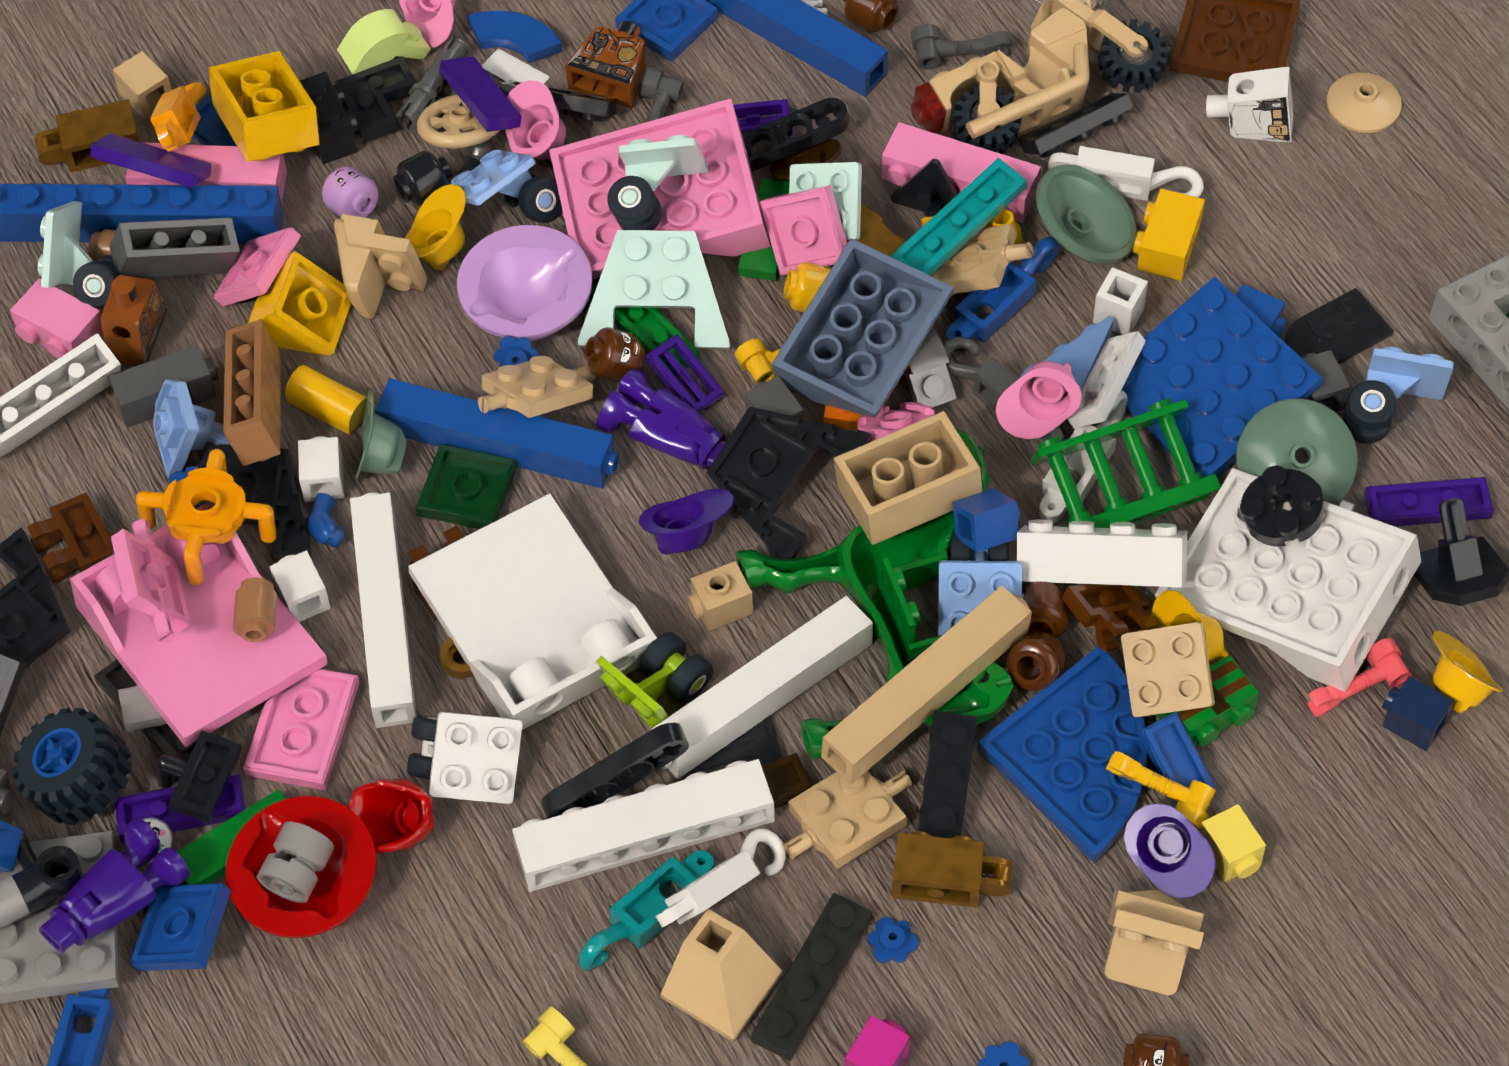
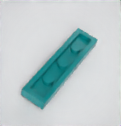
[891,158,1027,276]

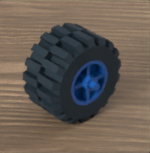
[12,707,132,825]

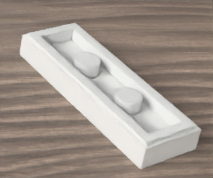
[1067,331,1146,429]

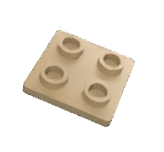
[1121,622,1215,717]

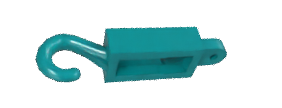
[578,850,714,971]

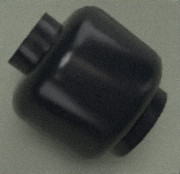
[393,150,452,206]

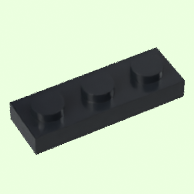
[500,80,617,121]
[1019,93,1134,158]
[917,710,977,838]

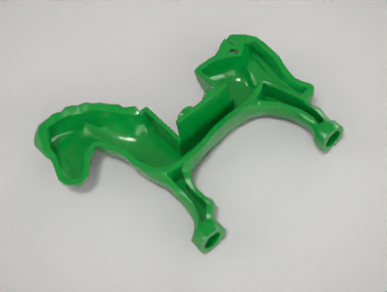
[735,428,1013,760]

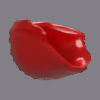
[348,779,435,854]

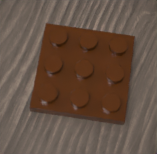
[1170,0,1301,82]

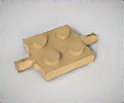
[931,224,1033,295]
[478,356,596,418]
[783,770,912,869]

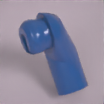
[307,493,344,547]

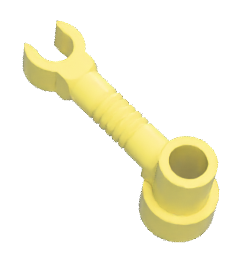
[522,1006,589,1066]

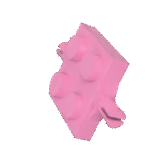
[111,519,191,642]

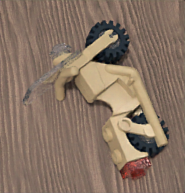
[910,0,1169,154]

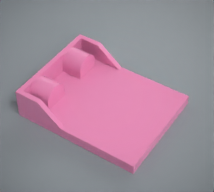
[549,99,771,280]
[70,501,327,747]

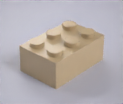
[834,411,982,545]

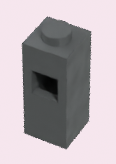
[108,345,219,428]

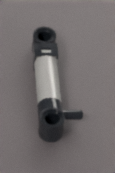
[0,839,84,928]

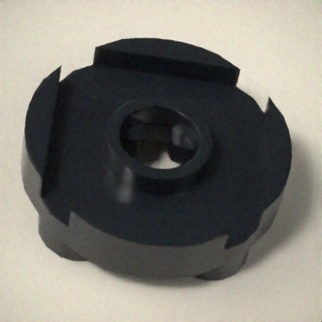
[1240,465,1325,547]

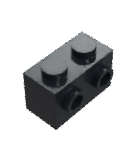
[300,71,359,164]

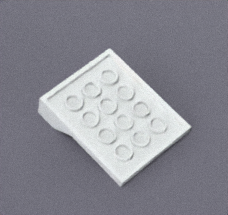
[1155,468,1422,692]
[409,494,657,730]

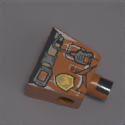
[565,21,647,108]
[101,275,168,366]

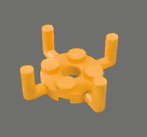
[135,449,277,586]

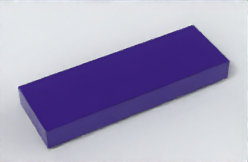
[439,56,522,132]
[91,133,212,188]
[1364,477,1494,526]
[115,774,246,842]

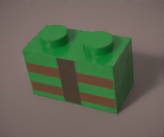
[1157,655,1259,747]

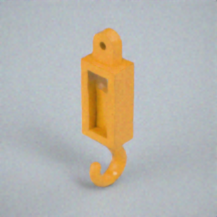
[150,82,206,152]

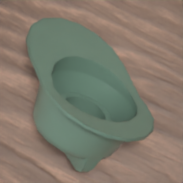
[355,389,406,480]

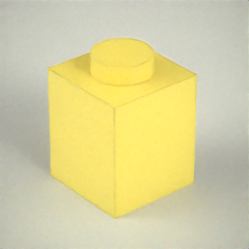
[1200,804,1266,882]

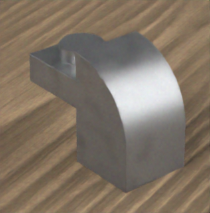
[903,327,957,408]

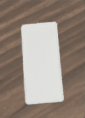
[482,49,549,84]

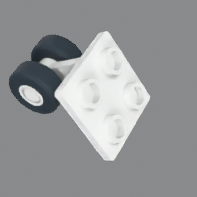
[407,712,522,804]

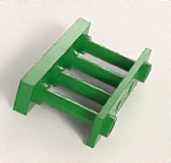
[1030,398,1221,528]

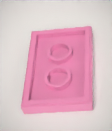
[243,669,360,791]

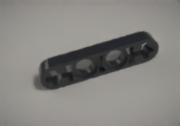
[742,98,849,172]
[541,722,689,819]

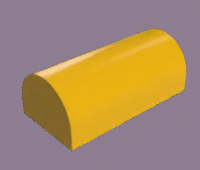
[285,365,367,435]

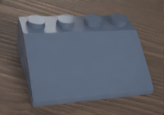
[772,238,954,418]

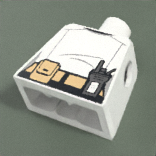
[1206,67,1293,142]

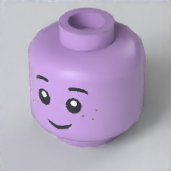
[322,167,379,218]

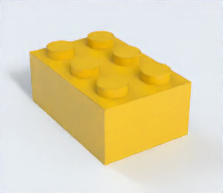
[208,51,320,162]

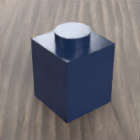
[1382,676,1454,752]

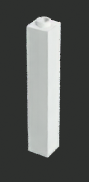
[350,493,417,728]
[651,595,873,779]

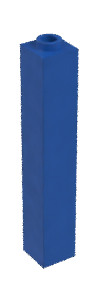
[705,0,888,97]
[375,378,619,489]

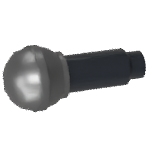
[457,141,493,175]

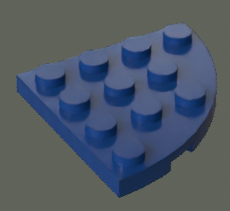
[977,646,1147,863]

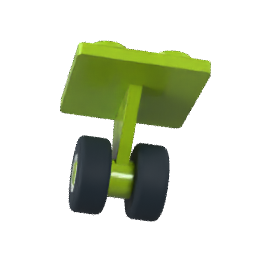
[596,632,713,728]

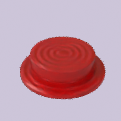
[226,796,377,938]

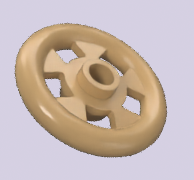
[417,94,500,149]

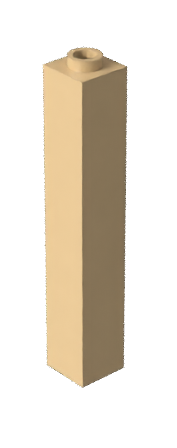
[821,585,1032,784]

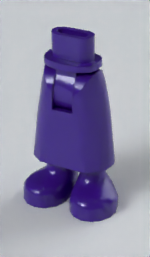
[596,368,726,470]
[39,818,190,953]

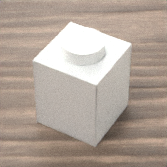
[1093,267,1148,335]
[298,436,345,502]
[269,550,331,622]

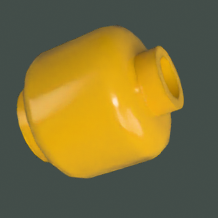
[784,262,832,312]

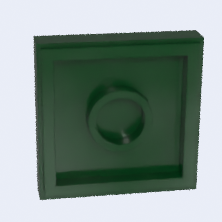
[416,443,517,529]

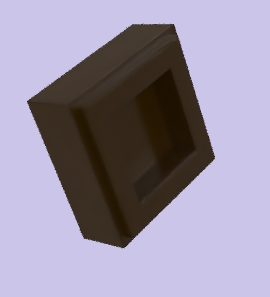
[761,753,812,808]

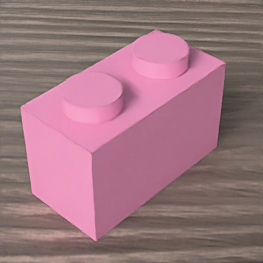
[10,278,104,359]

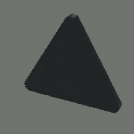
[891,159,958,217]

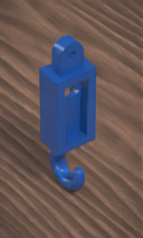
[946,237,1060,350]
[47,988,115,1066]

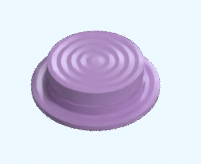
[457,225,592,341]

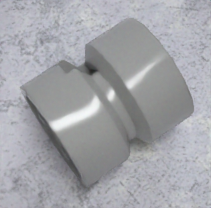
[256,821,335,903]

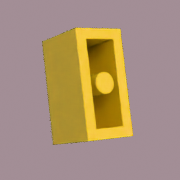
[1133,188,1205,281]

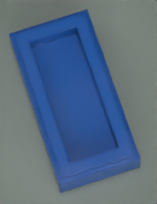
[1137,711,1216,807]

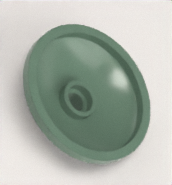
[1036,165,1137,264]
[1236,399,1357,505]

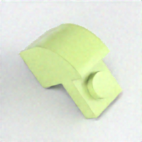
[337,9,430,74]

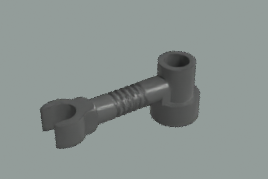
[911,24,1011,69]
[641,68,684,122]

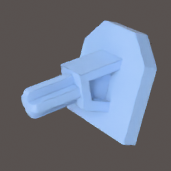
[153,379,231,478]

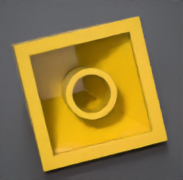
[248,251,351,356]

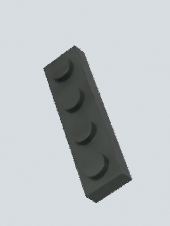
[751,893,872,1061]

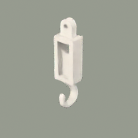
[1048,146,1204,201]
[1039,390,1128,523]
[655,829,786,928]

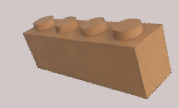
[223,319,281,466]

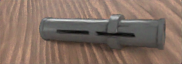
[395,37,469,130]

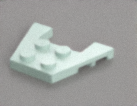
[578,230,730,349]

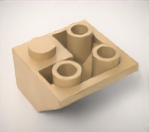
[660,909,782,1042]

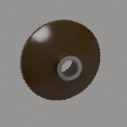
[770,139,842,179]

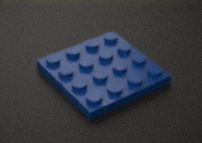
[1122,276,1323,478]

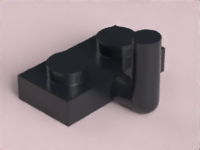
[157,731,241,823]

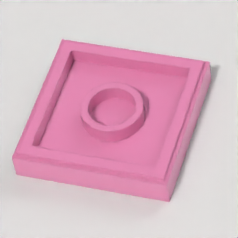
[759,185,847,276]
[213,227,301,307]

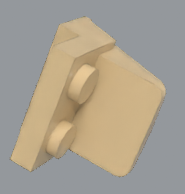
[334,214,428,319]
[1104,889,1204,995]

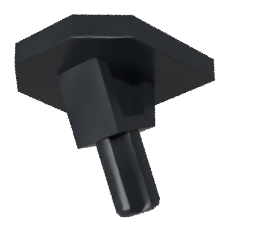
[1414,498,1509,606]

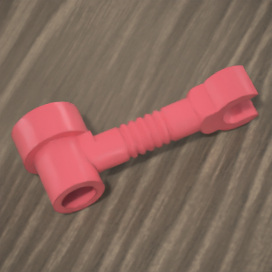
[1306,638,1412,717]

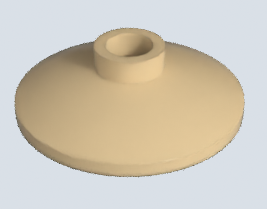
[1326,73,1402,133]

